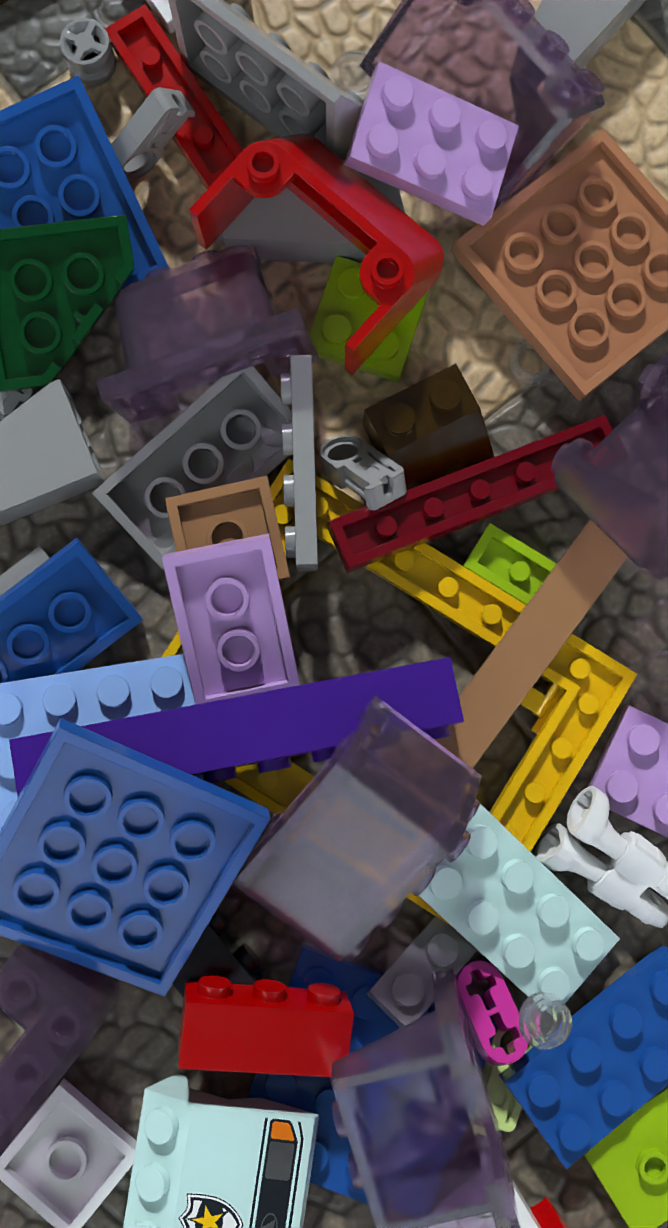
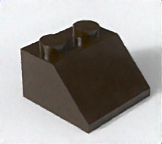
[363,363,495,490]

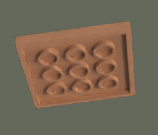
[451,128,668,402]

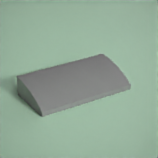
[92,357,292,569]

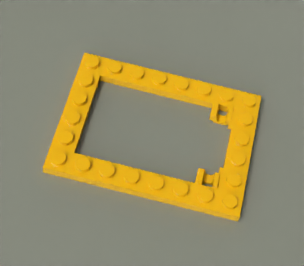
[162,459,637,926]

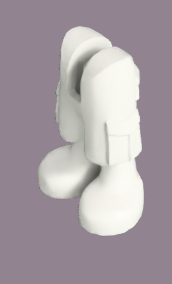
[534,786,668,928]

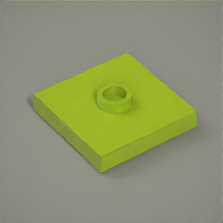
[584,1087,668,1228]

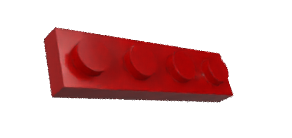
[105,4,243,189]

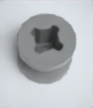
[59,18,116,87]

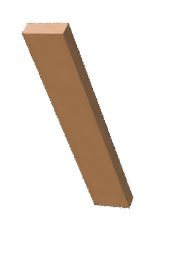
[424,494,651,776]

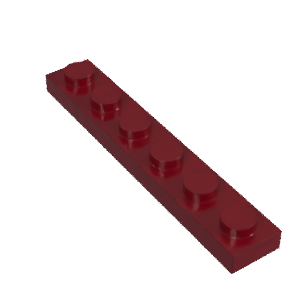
[327,415,627,573]

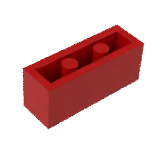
[178,976,354,1078]

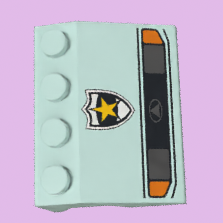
[123,1073,319,1228]

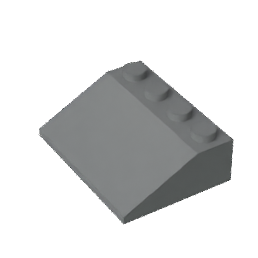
[168,0,364,160]

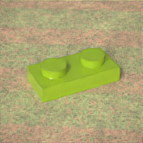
[463,523,556,605]

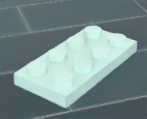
[401,798,620,1018]

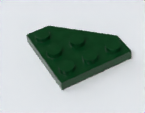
[0,214,135,392]

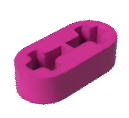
[452,961,528,1066]

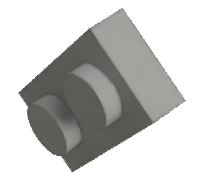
[366,916,477,1033]

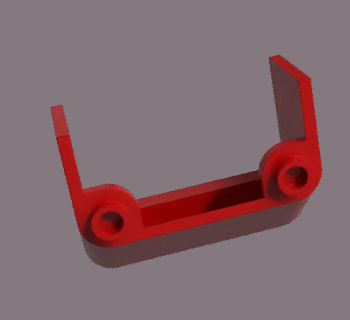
[189,133,444,375]

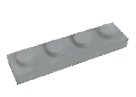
[281,355,318,571]

